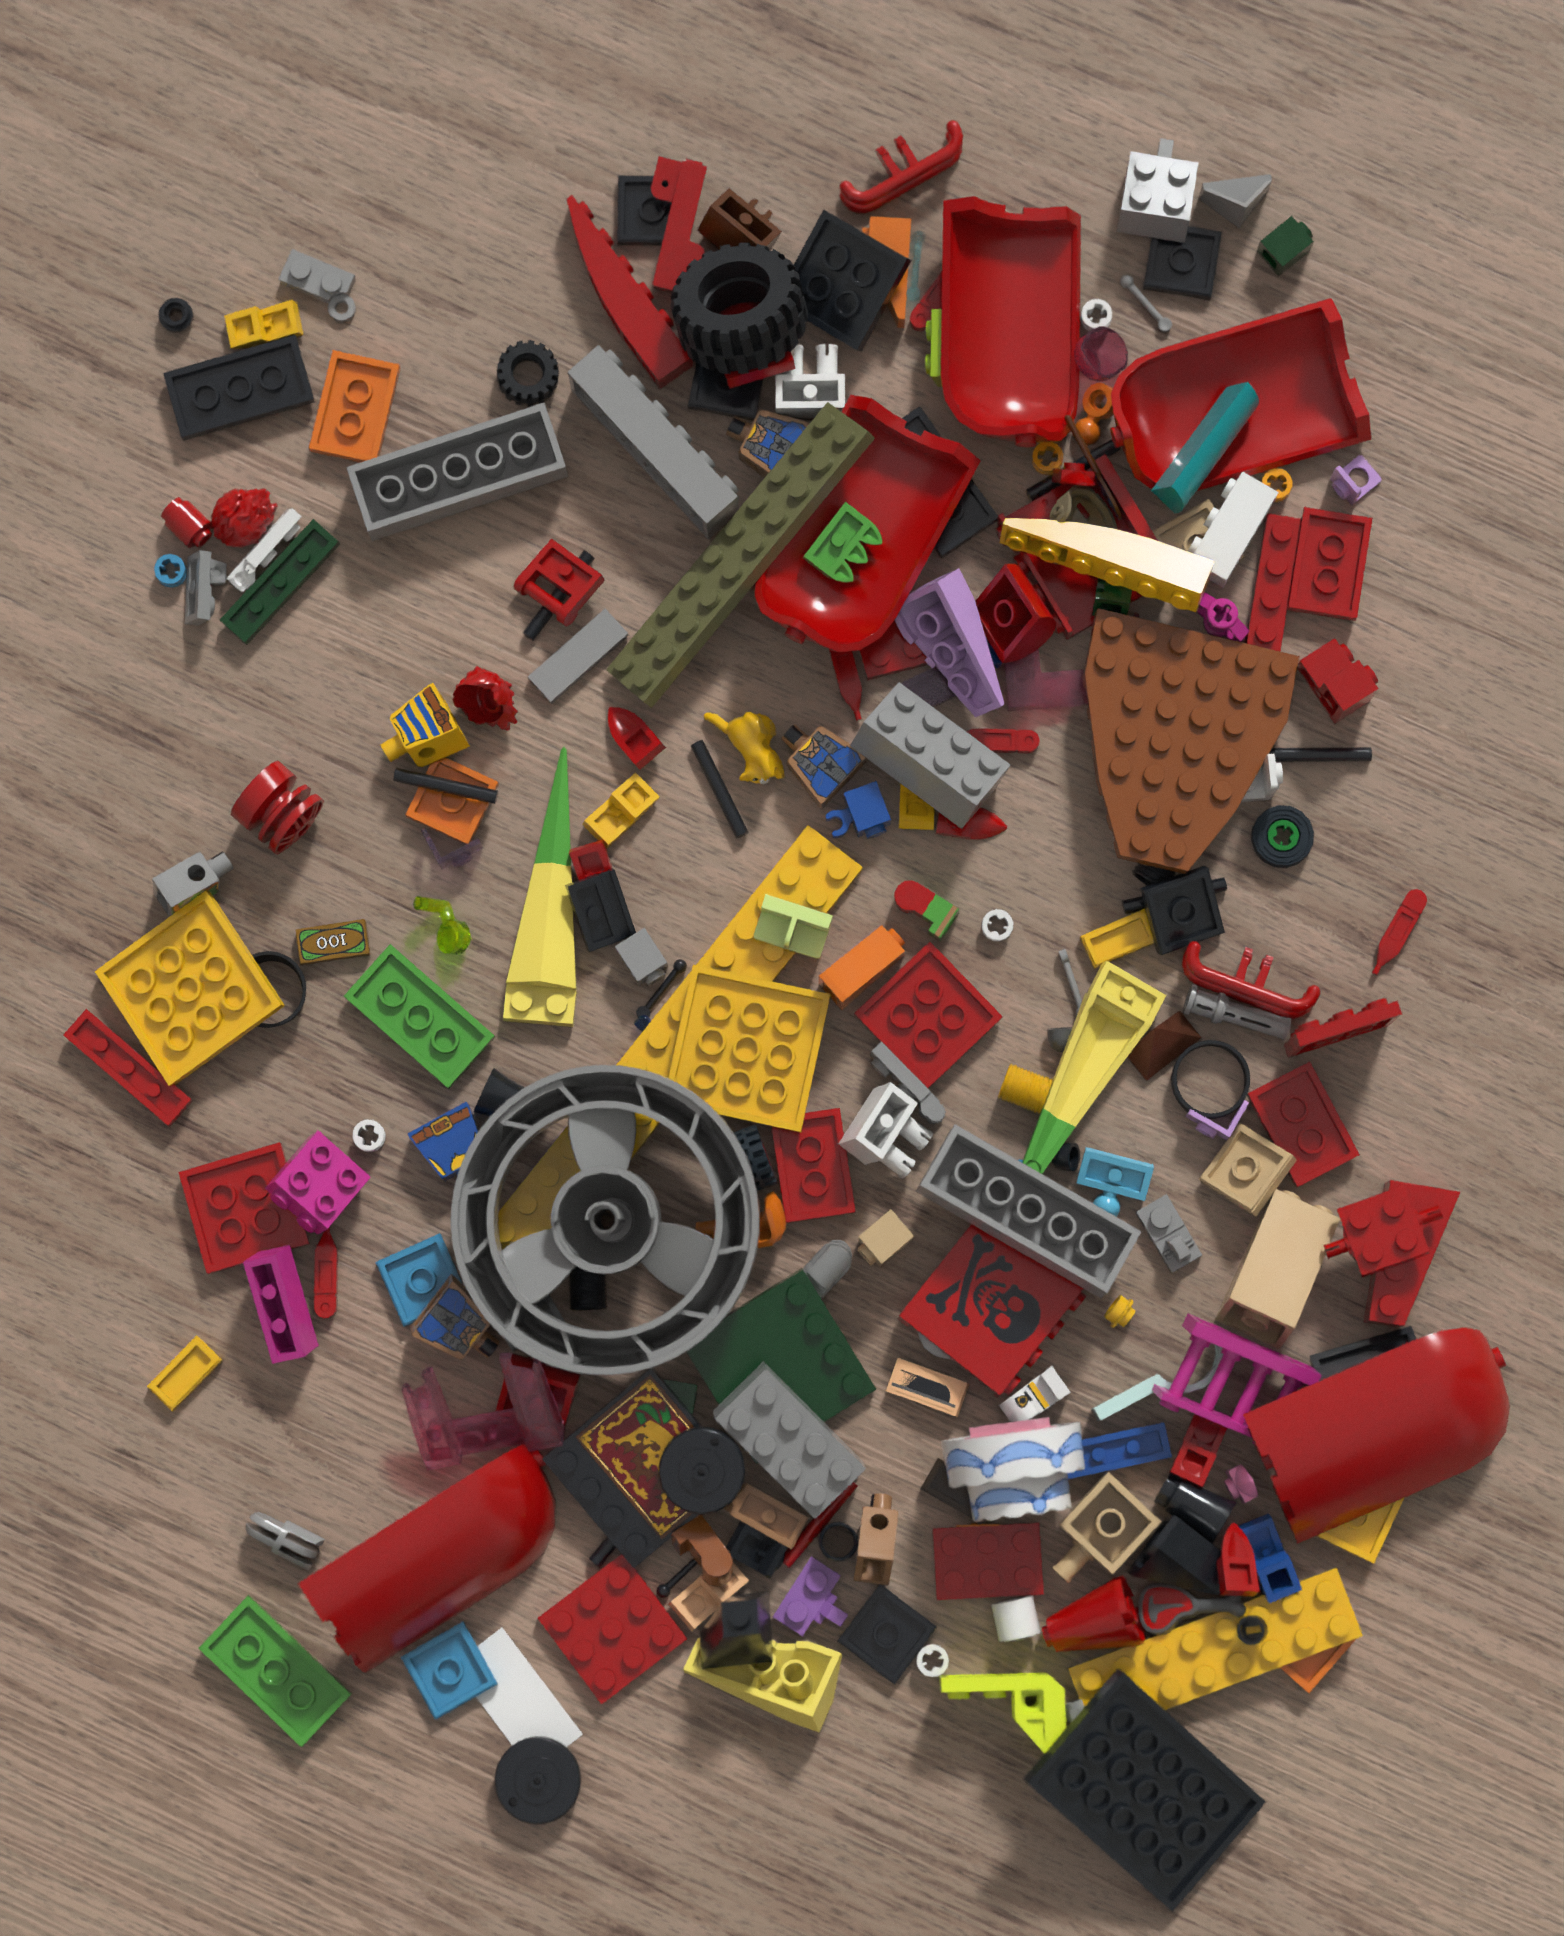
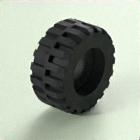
[670,243,808,374]

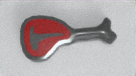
[1139,1583,1246,1636]

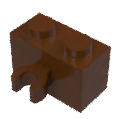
[697,188,782,252]

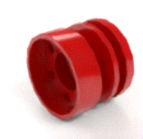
[230,760,324,855]

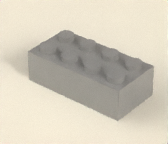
[850,682,1010,829]
[713,1361,866,1519]

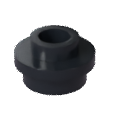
[159,298,193,333]

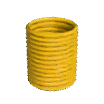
[998,1064,1053,1114]

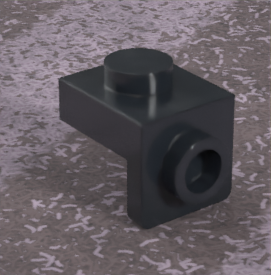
[726,1521,787,1578]

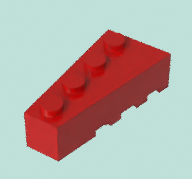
[1363,1180,1460,1328]

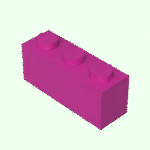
[243,1245,319,1364]

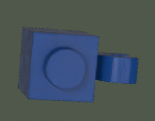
[825,781,891,839]

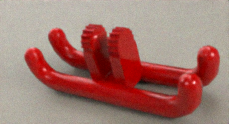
[839,120,963,214]
[1182,941,1321,1019]

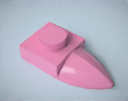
[1224,1464,1258,1503]

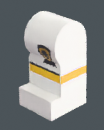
[999,1366,1070,1422]

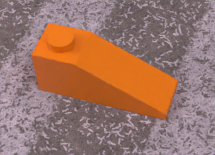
[862,216,911,328]

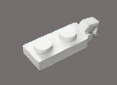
[226,508,302,592]

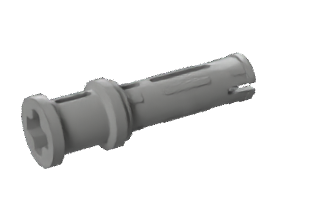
[1183,984,1292,1040]

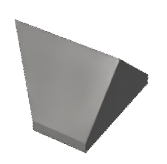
[1200,174,1272,229]

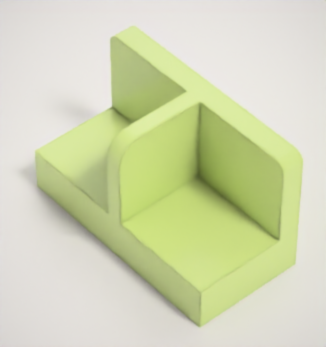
[754,894,833,959]

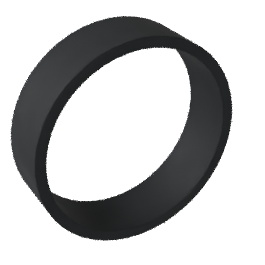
[1171,1040,1250,1119]

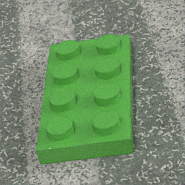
[344,944,495,1089]
[198,1595,352,1747]

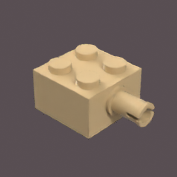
[1052,1472,1161,1583]

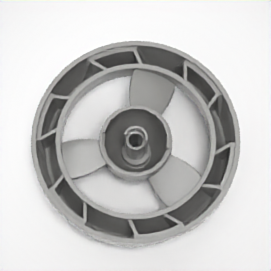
[451,1065,760,1375]

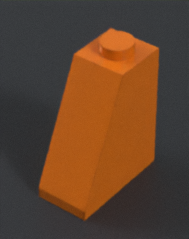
[819,925,905,1011]

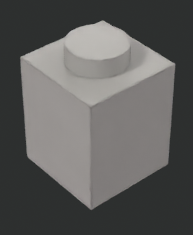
[615,928,668,986]

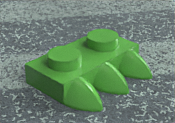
[802,502,882,582]

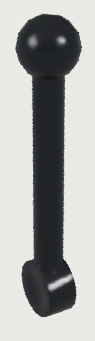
[636,959,687,1020]
[656,1558,698,1598]

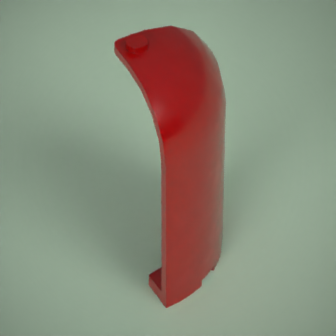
[941,196,1081,447]
[1110,298,1372,491]
[755,395,981,652]
[1243,1327,1510,1544]
[298,1444,556,1673]

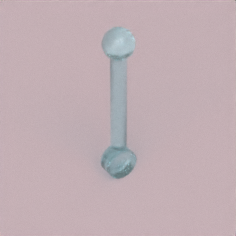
[907,230,926,301]

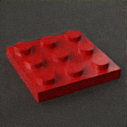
[854,942,1003,1089]
[1284,998,1402,1058]
[178,1142,310,1274]
[538,1554,688,1705]

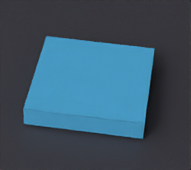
[376,1233,463,1327]
[401,1621,498,1720]

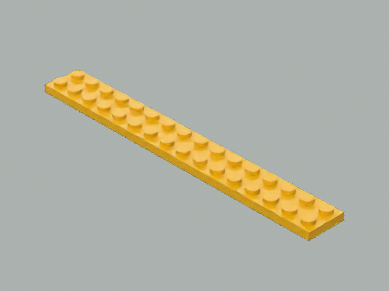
[498,825,863,1250]

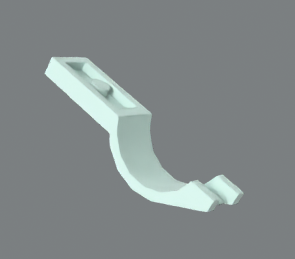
[1092,1345,1223,1421]

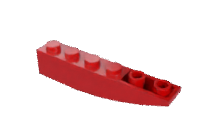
[566,195,693,390]

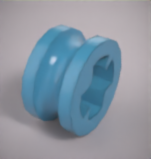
[154,554,187,588]

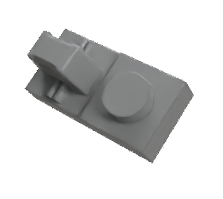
[185,550,227,626]
[1135,1194,1202,1273]

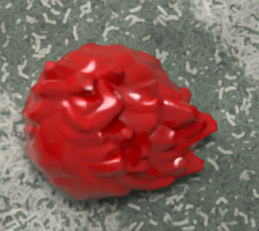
[211,488,278,548]
[452,666,518,731]

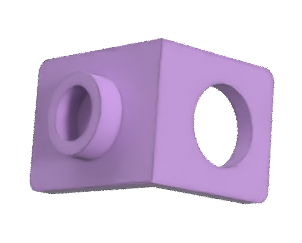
[1330,455,1381,505]
[1185,1100,1249,1140]

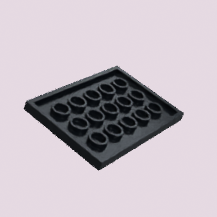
[1023,1668,1266,1912]

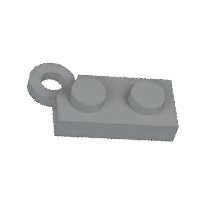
[278,249,356,322]

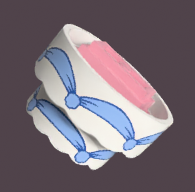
[941,1417,1085,1522]

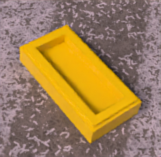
[1080,909,1154,969]
[147,1335,223,1411]

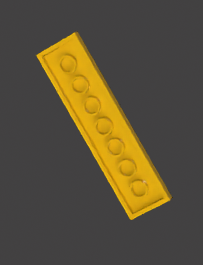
[1068,1568,1363,1710]

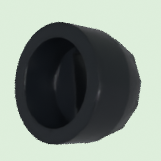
[1051,1143,1080,1171]
[1237,1615,1268,1645]

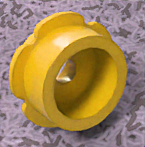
[1104,1295,1136,1328]

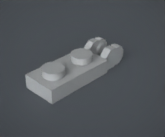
[870,1042,946,1125]

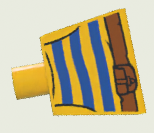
[380,683,470,767]

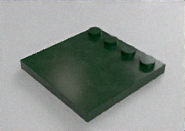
[687,1268,876,1464]

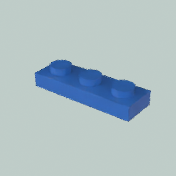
[1068,1422,1172,1479]

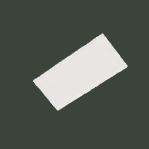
[476,1628,583,1746]

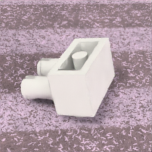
[775,344,845,419]
[839,1082,933,1179]

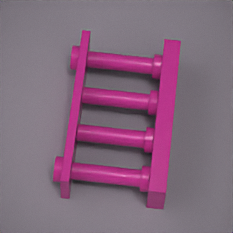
[1152,1313,1322,1445]

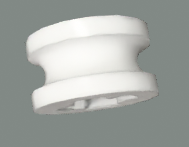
[1080,299,1112,333]
[981,909,1013,941]
[353,1119,386,1152]
[916,1644,949,1677]

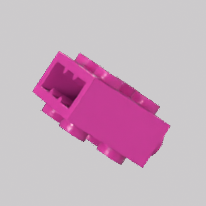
[265,1130,370,1235]

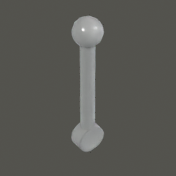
[1120,275,1172,333]
[1058,949,1082,1016]

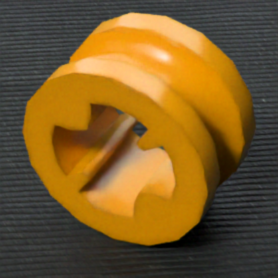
[1032,442,1063,475]
[1261,468,1293,503]

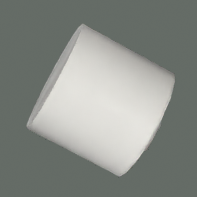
[991,1595,1041,1643]

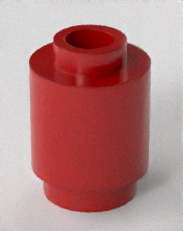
[161,497,212,548]

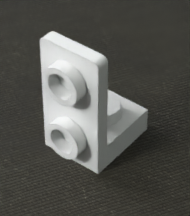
[1241,754,1283,802]

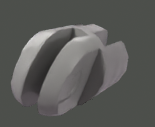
[803,1240,852,1299]
[245,1512,325,1570]

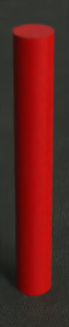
[783,1482,858,1568]

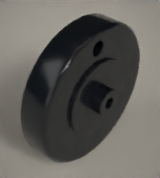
[659,1426,745,1514]
[495,1736,581,1824]

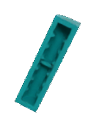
[1151,382,1259,514]

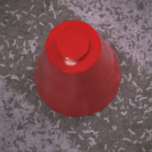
[1042,1575,1145,1652]

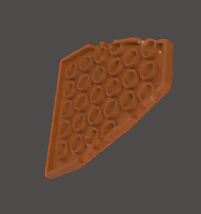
[1082,608,1299,874]

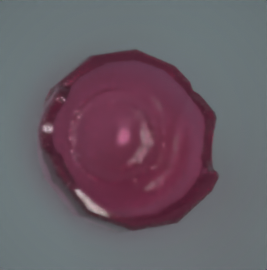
[1074,326,1128,382]

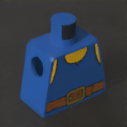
[408,1102,479,1181]

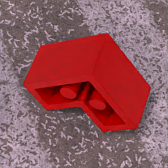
[1297,638,1379,724]

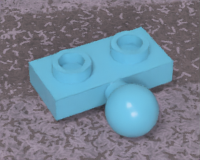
[1076,1147,1154,1217]

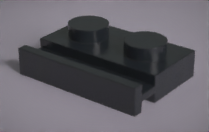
[565,868,636,952]

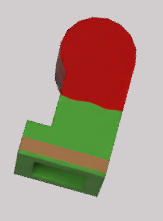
[894,880,959,942]

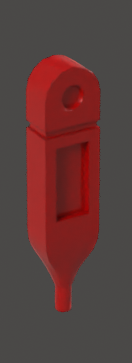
[910,271,942,331]
[828,649,862,721]
[966,728,1040,754]
[1372,889,1427,976]
[314,1227,338,1319]

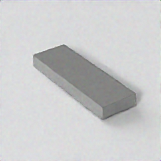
[528,609,629,704]

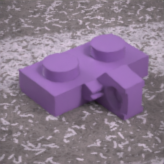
[773,1556,848,1636]

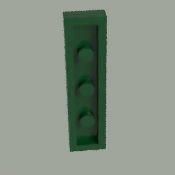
[220,519,340,645]

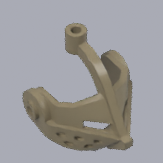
[1050,485,1117,565]

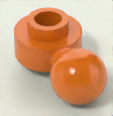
[1075,383,1114,445]

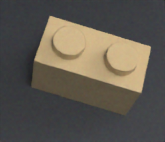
[857,1209,914,1268]

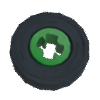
[1251,805,1314,868]

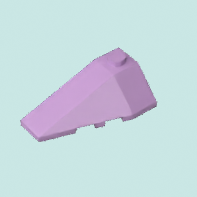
[895,568,1005,717]

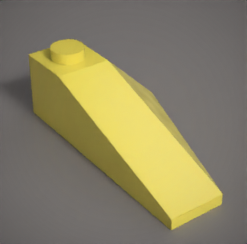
[683,1638,842,1732]

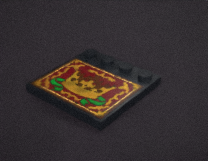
[542,1367,702,1568]

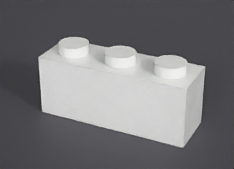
[1187,472,1278,588]

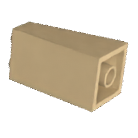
[1215,1189,1340,1349]

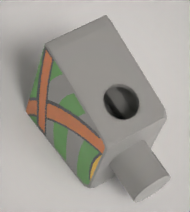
[152,851,234,917]

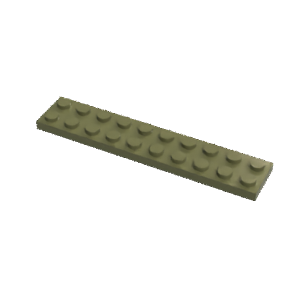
[606,402,875,708]

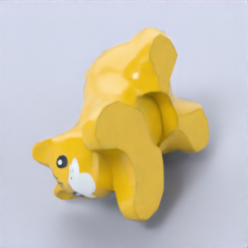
[703,712,785,785]

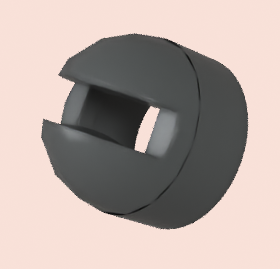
[1047,1027,1072,1052]

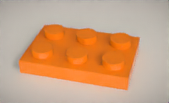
[309,350,401,463]

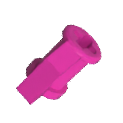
[1196,592,1250,642]

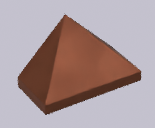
[1127,1010,1201,1081]

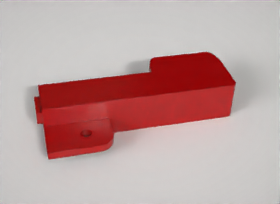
[651,156,707,292]

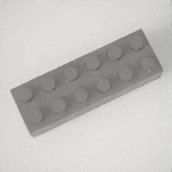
[567,345,739,540]
[346,403,568,541]
[915,1124,1142,1298]

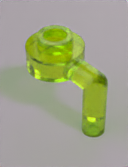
[413,896,471,955]

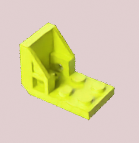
[939,1672,1066,1754]

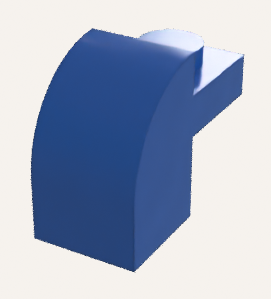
[1239,1513,1302,1603]

